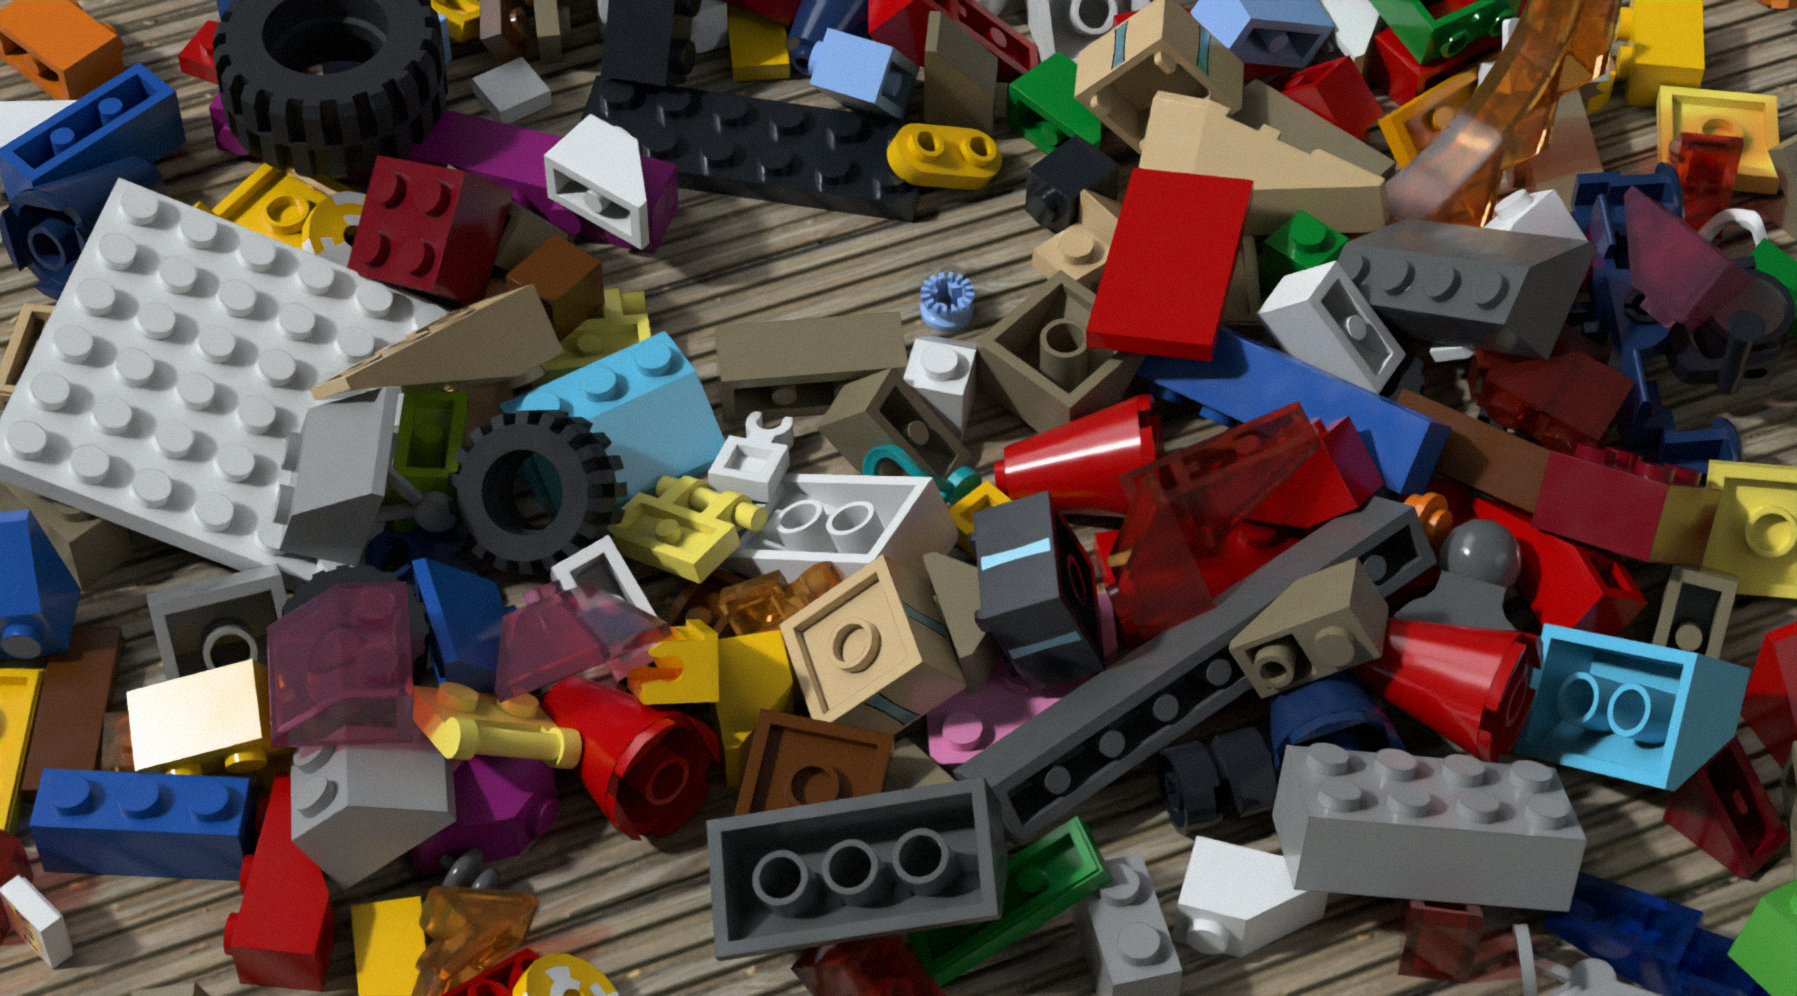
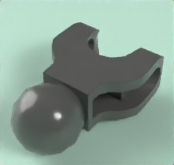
[1393,519,1523,631]

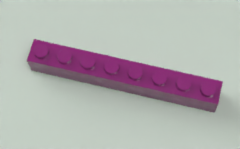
[209,91,679,254]

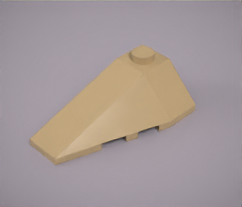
[1139,90,1390,236]
[310,284,564,401]

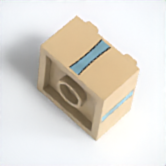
[1074,0,1244,155]
[779,554,967,735]

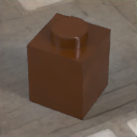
[505,234,605,343]

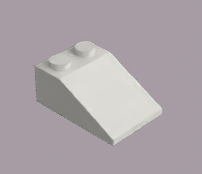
[721,473,960,603]

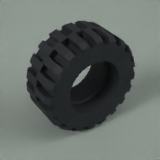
[212,0,448,179]

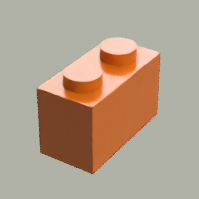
[0,0,125,100]

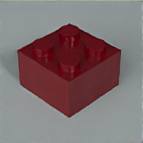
[347,155,513,305]
[1530,443,1722,566]

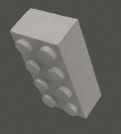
[1272,743,1587,912]

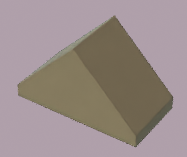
[922,551,1004,695]

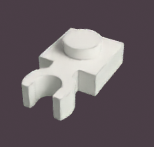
[708,411,794,503]

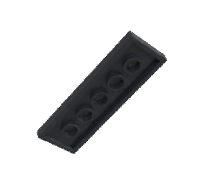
[579,75,935,223]

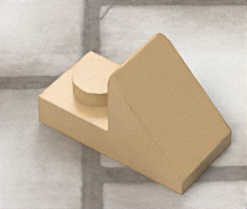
[1032,189,1123,289]

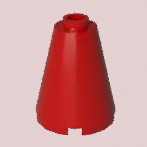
[994,393,1171,521]
[1352,617,1544,763]
[541,676,720,841]

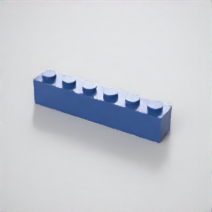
[1136,325,1452,501]

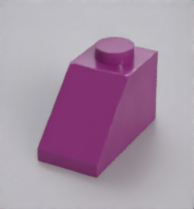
[409,754,560,875]

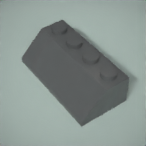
[1337,218,1598,360]
[706,777,1008,961]

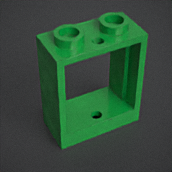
[1369,0,1522,65]

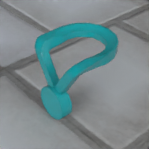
[862,444,982,506]

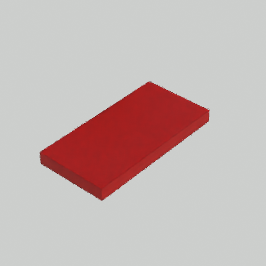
[1086,168,1253,362]

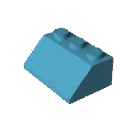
[499,331,725,520]
[1513,623,1751,792]

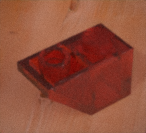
[1476,351,1635,453]

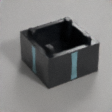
[968,490,1106,692]

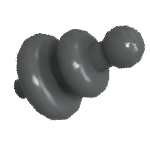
[438,847,521,917]

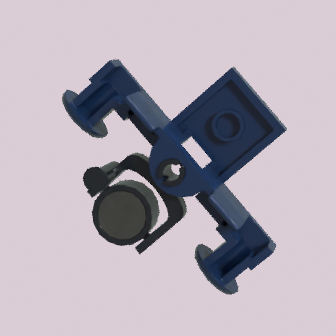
[1472,162,1795,486]

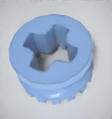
[920,271,975,332]

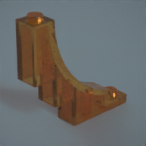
[1341,0,1622,241]

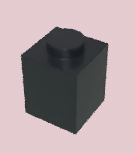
[1025,134,1120,234]

